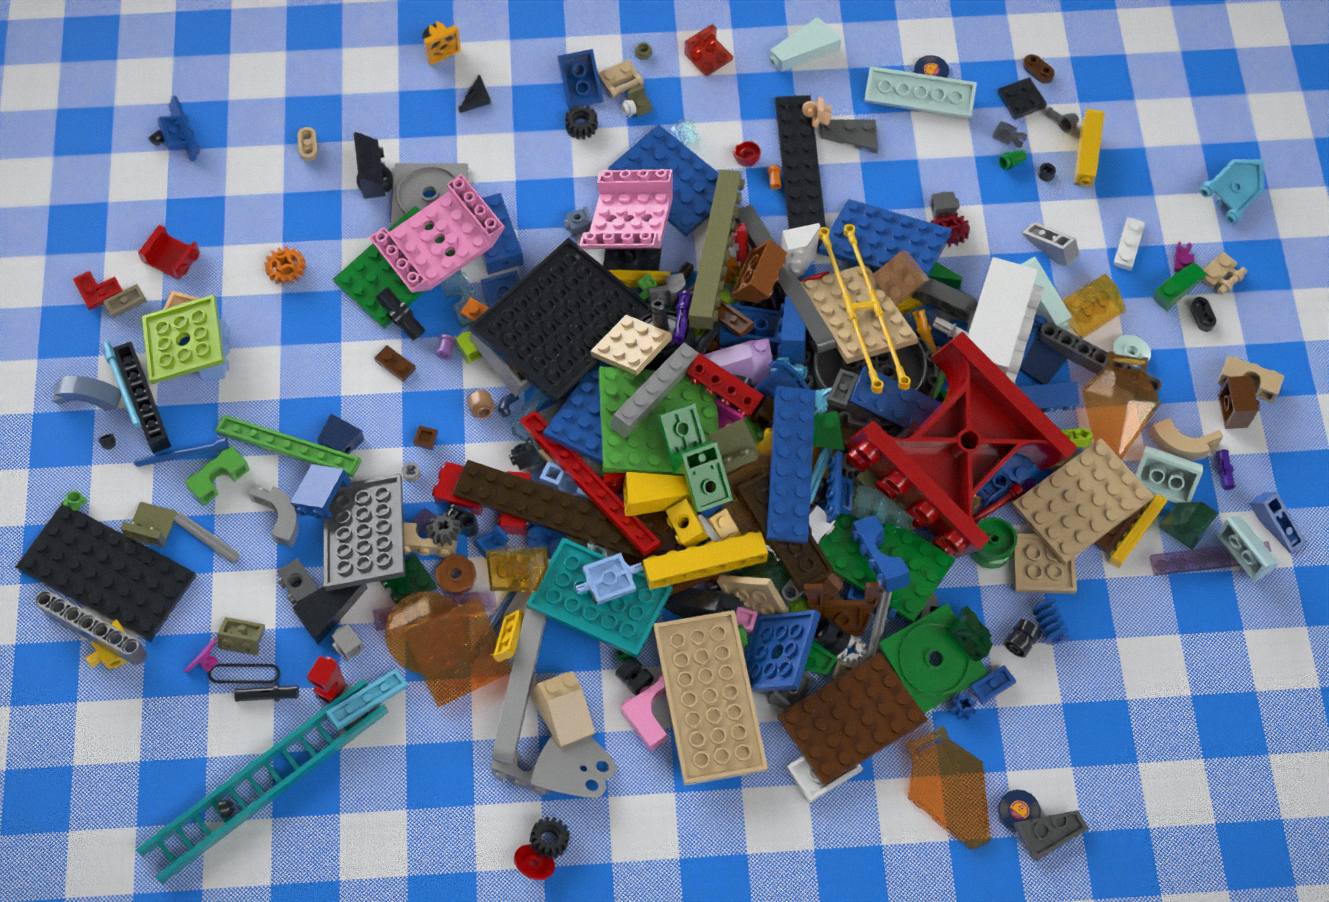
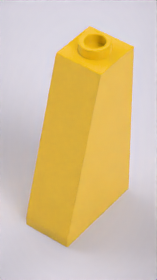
[1074,109,1105,186]
[623,472,693,516]

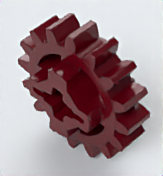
[931,212,970,247]

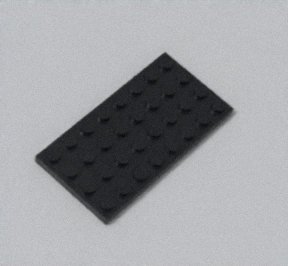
[16,502,197,642]

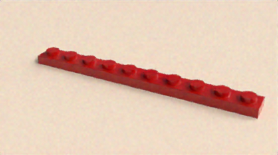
[519,410,660,556]

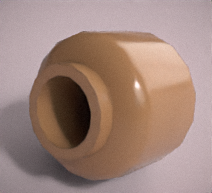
[467,390,495,419]

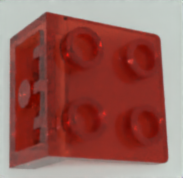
[684,24,733,77]

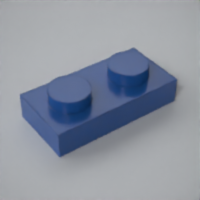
[970,665,1017,705]

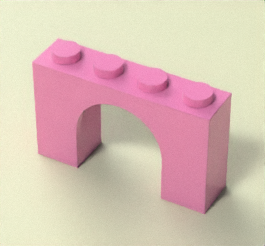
[621,675,667,752]

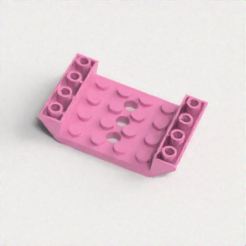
[580,169,673,249]
[369,174,505,292]

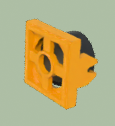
[422,22,461,65]

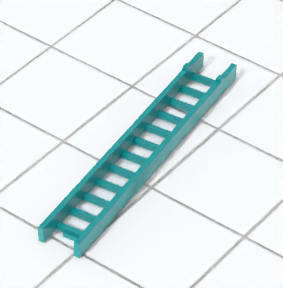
[136,679,389,884]

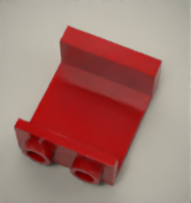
[138,224,200,280]

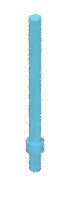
[103,342,141,428]

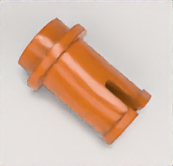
[767,165,782,190]

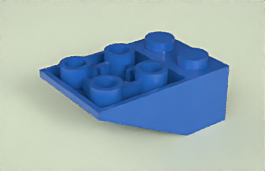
[777,296,806,366]

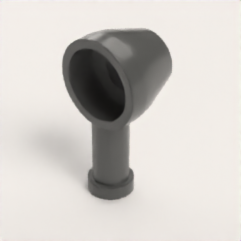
[1045,107,1079,133]

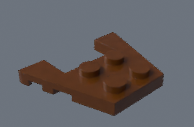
[803,582,885,636]

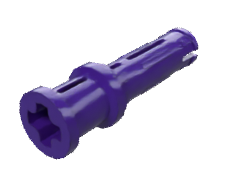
[672,291,693,344]

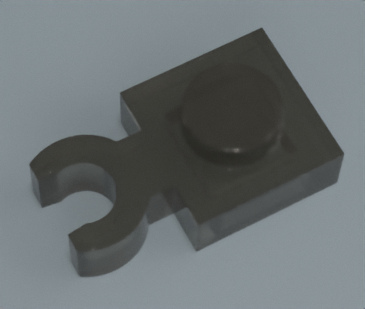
[992,121,1028,148]

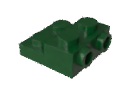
[380,554,437,609]
[950,605,993,662]

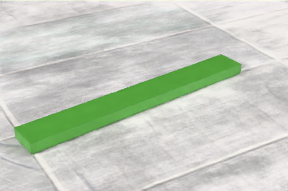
[215,415,362,477]

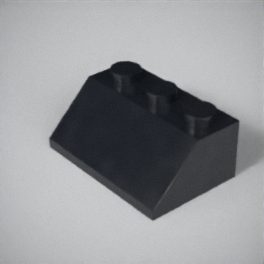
[353,132,388,199]

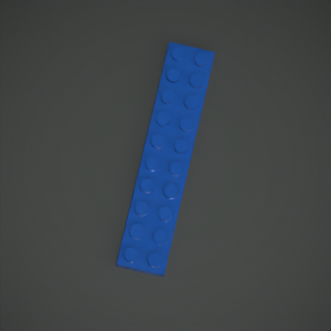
[848,366,1034,487]

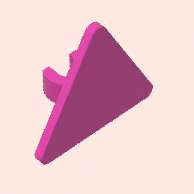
[184,638,219,673]

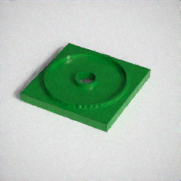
[877,603,989,713]

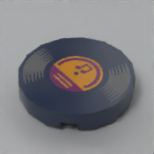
[913,55,949,78]
[998,789,1041,832]

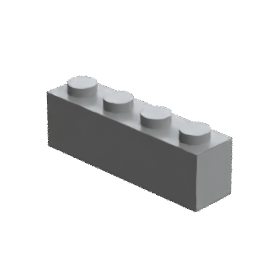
[469,333,532,397]

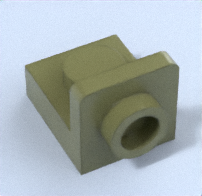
[627,85,653,117]

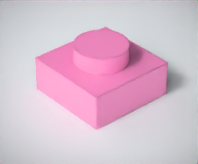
[736,607,758,633]

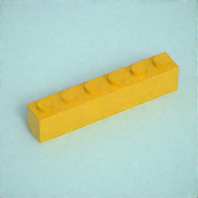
[643,532,768,590]

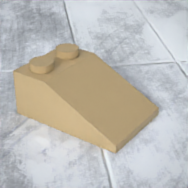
[530,671,595,748]

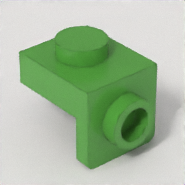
[637,273,659,302]

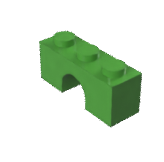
[185,446,250,506]

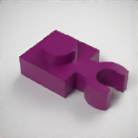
[1174,241,1194,272]

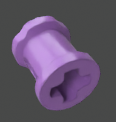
[435,334,456,360]

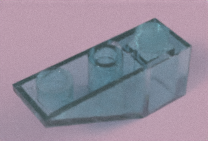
[851,485,914,529]

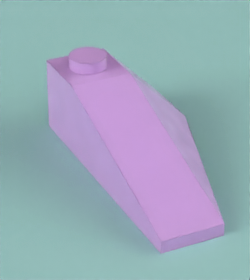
[704,339,773,386]

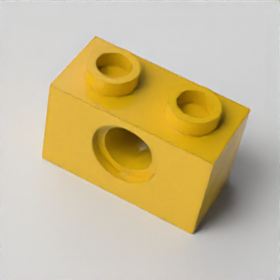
[665,499,709,548]

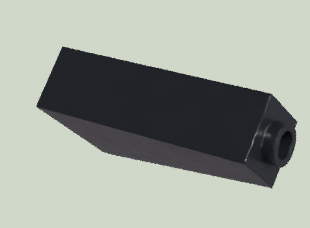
[292,584,368,645]

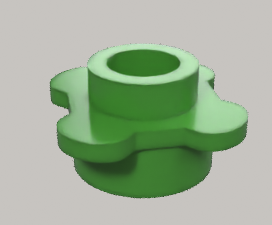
[63,491,87,511]

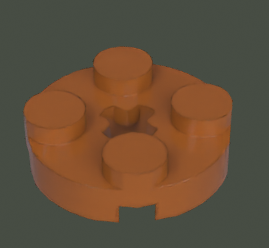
[435,554,477,595]

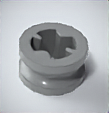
[402,462,421,482]

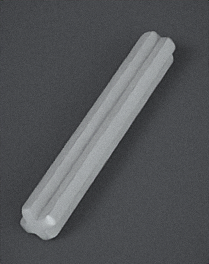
[174,512,240,563]
[867,590,892,658]

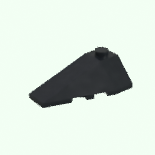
[664,587,740,619]

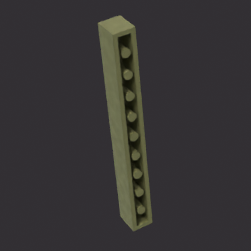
[689,169,745,329]

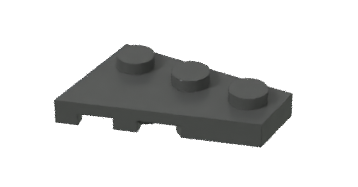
[1012,810,1089,861]

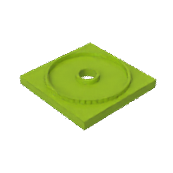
[142,295,225,385]

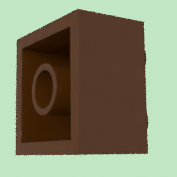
[1218,375,1260,429]

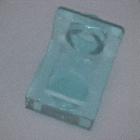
[672,118,700,146]

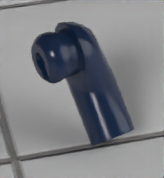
[498,393,519,417]

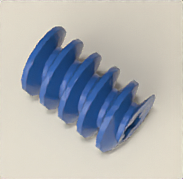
[1032,599,1070,645]

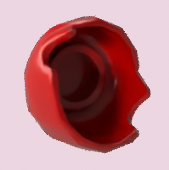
[733,141,761,167]

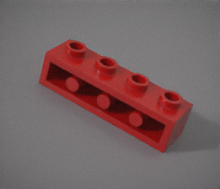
[686,353,766,418]

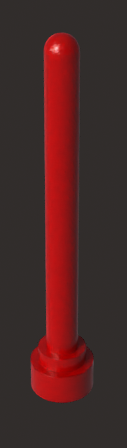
[973,483,1025,523]

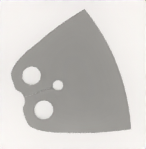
[531,736,617,798]

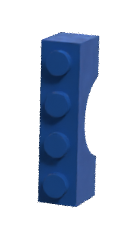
[851,515,910,593]

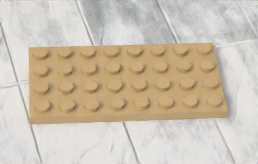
[653,610,768,786]

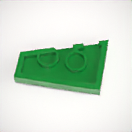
[813,411,846,450]
[777,642,838,676]

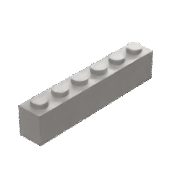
[610,343,699,438]

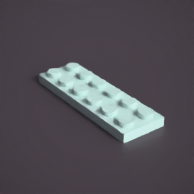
[864,66,977,119]

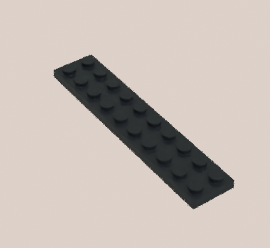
[775,95,826,253]

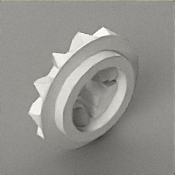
[835,635,867,666]

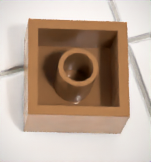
[872,250,930,305]

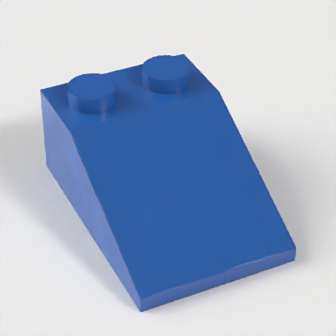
[558,49,604,109]

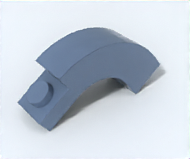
[52,376,121,411]

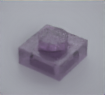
[412,508,437,536]

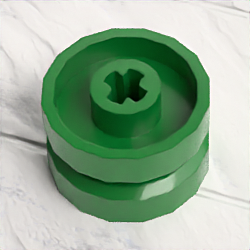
[970,517,1018,569]

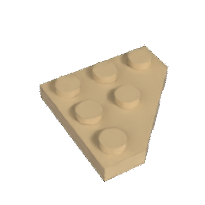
[717,575,790,615]

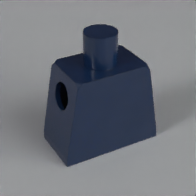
[317,413,364,454]

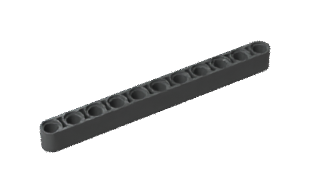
[735,205,836,354]

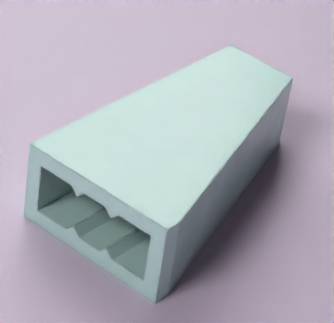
[769,17,841,72]
[1021,257,1072,330]

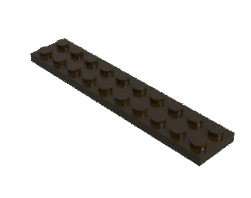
[452,460,654,560]

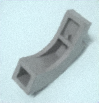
[248,486,299,548]

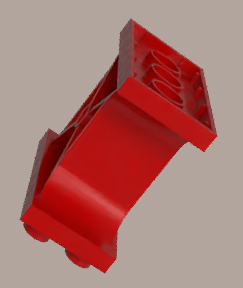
[844,331,1078,559]

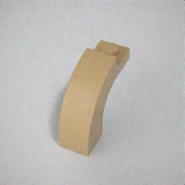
[1149,418,1223,461]

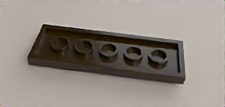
[736,470,835,593]

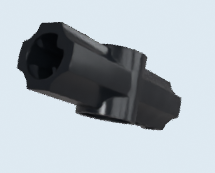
[375,287,426,341]

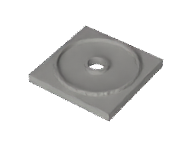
[391,163,469,226]

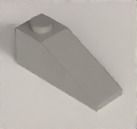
[1022,221,1080,266]

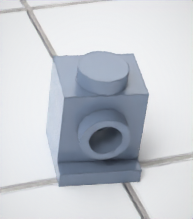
[563,206,592,237]

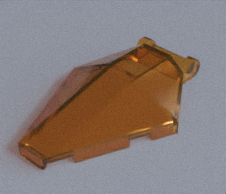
[1082,351,1161,460]
[905,725,991,851]

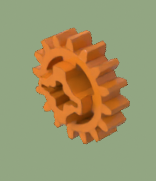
[264,246,307,286]

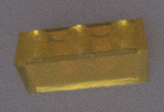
[1062,273,1126,339]
[486,547,549,592]

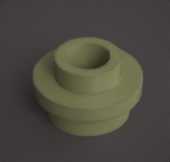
[635,42,652,60]

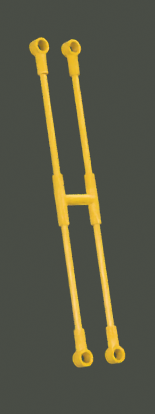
[819,224,911,393]

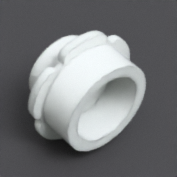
[621,100,636,117]

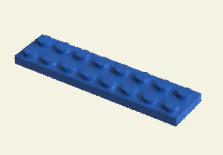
[766,386,816,544]

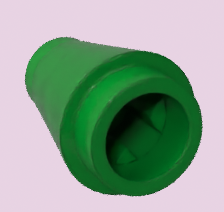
[999,150,1027,170]

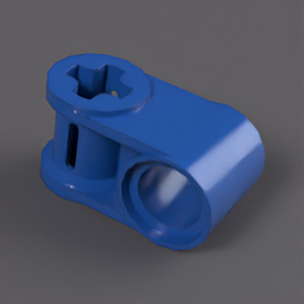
[974,471,1010,508]

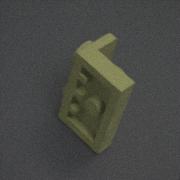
[217,617,265,655]

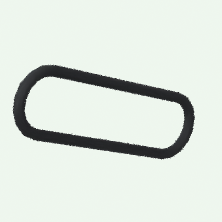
[208,664,280,683]

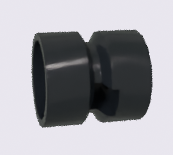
[813,617,850,655]
[1003,619,1042,658]
[615,656,654,696]

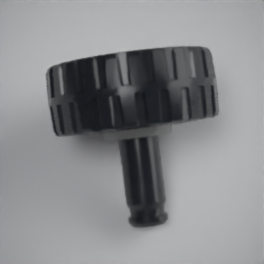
[638,299,696,370]

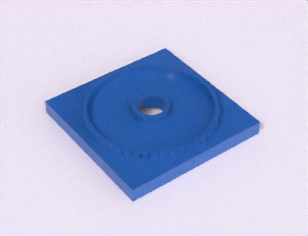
[744,610,821,692]

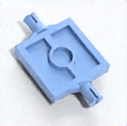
[575,553,643,605]

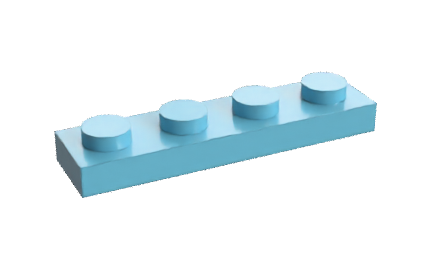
[326,669,408,731]

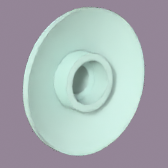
[1113,335,1151,367]

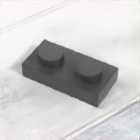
[827,369,859,410]

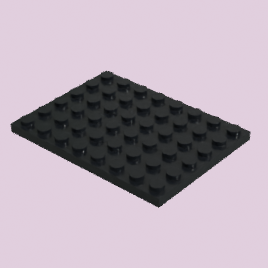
[468,238,651,404]

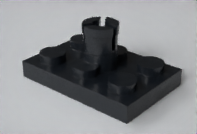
[603,246,662,271]

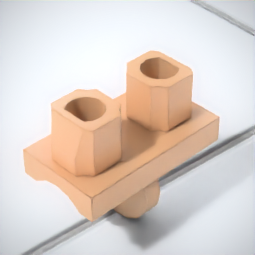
[802,96,832,127]

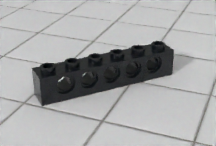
[113,341,172,454]

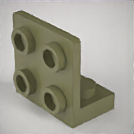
[708,419,760,473]
[121,502,178,548]

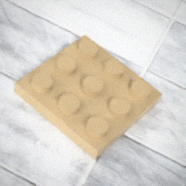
[590,315,672,376]
[1013,533,1077,594]

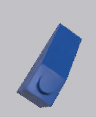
[1249,492,1306,553]

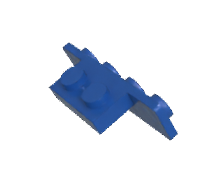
[157,96,200,161]
[825,451,853,524]

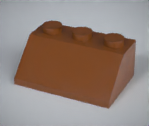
[730,240,788,303]

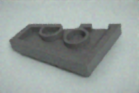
[821,119,878,154]

